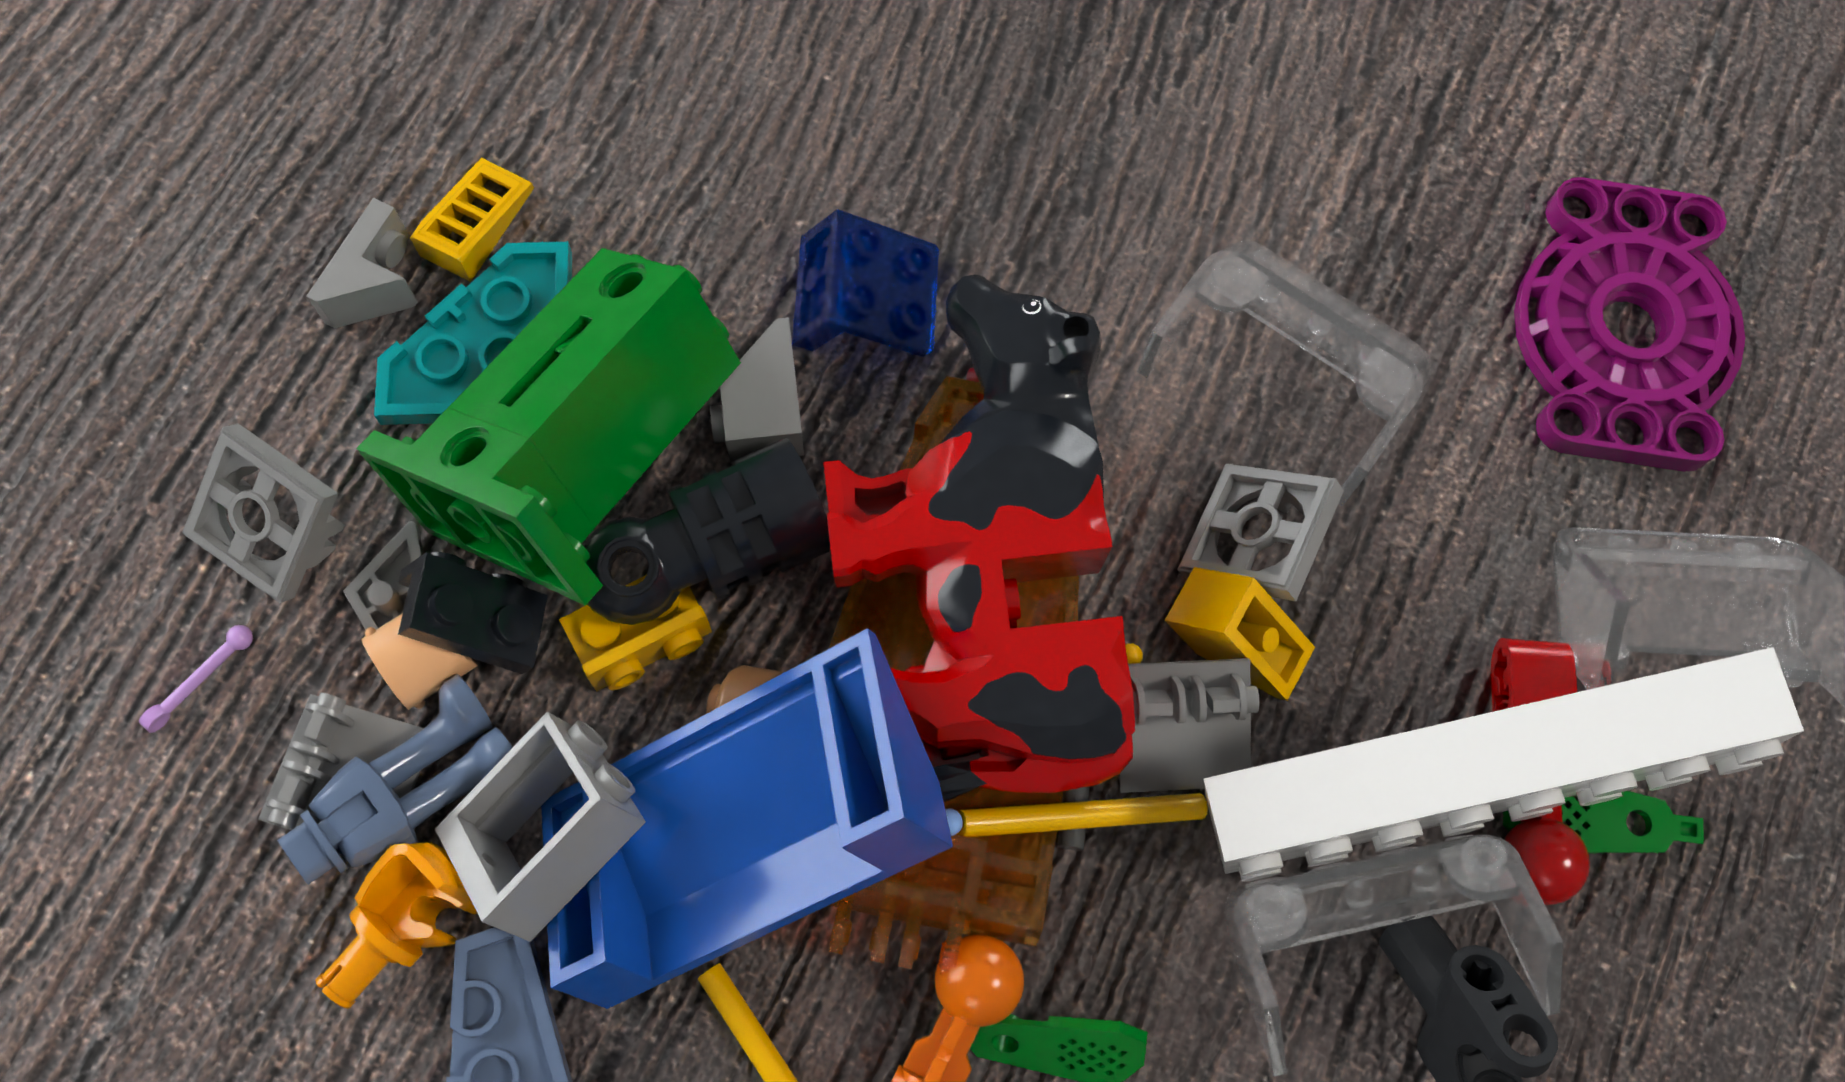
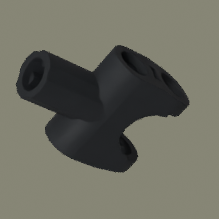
[1379,910,1558,1082]

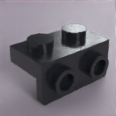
[398,552,548,674]

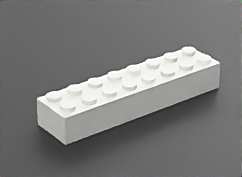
[1204,647,1804,882]

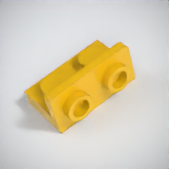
[559,575,712,692]

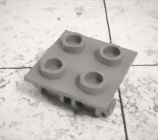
[1119,658,1259,793]
[258,692,424,830]

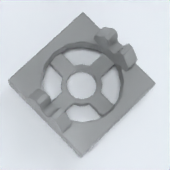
[182,423,345,603]
[1177,464,1344,601]

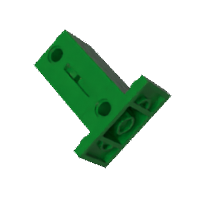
[356,248,741,606]

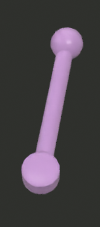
[139,625,253,733]

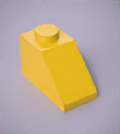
[1165,567,1315,701]

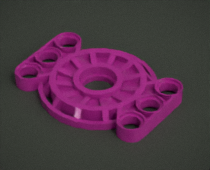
[1514,177,1746,472]

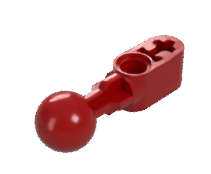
[1491,638,1590,905]

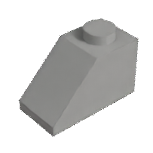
[710,317,804,463]

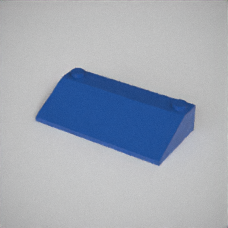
[541,628,953,1009]

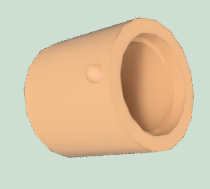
[361,613,478,710]

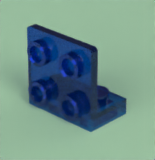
[792,209,939,357]

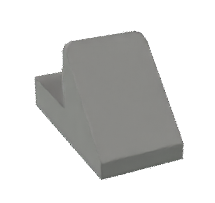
[306,198,418,328]

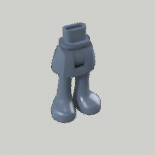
[277,674,513,885]

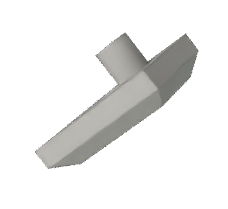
[343,521,424,630]

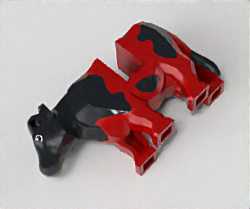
[823,274,1136,802]

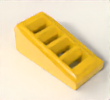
[410,157,534,282]

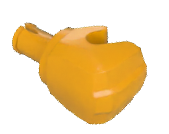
[315,842,477,1009]

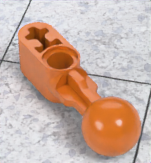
[891,934,1024,1082]

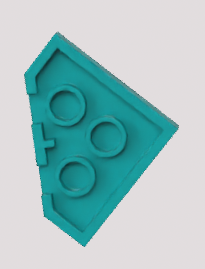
[374,241,572,425]

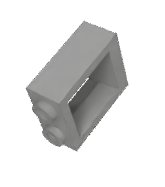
[435,711,646,942]

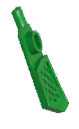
[1503,791,1704,854]
[970,1014,1148,1082]

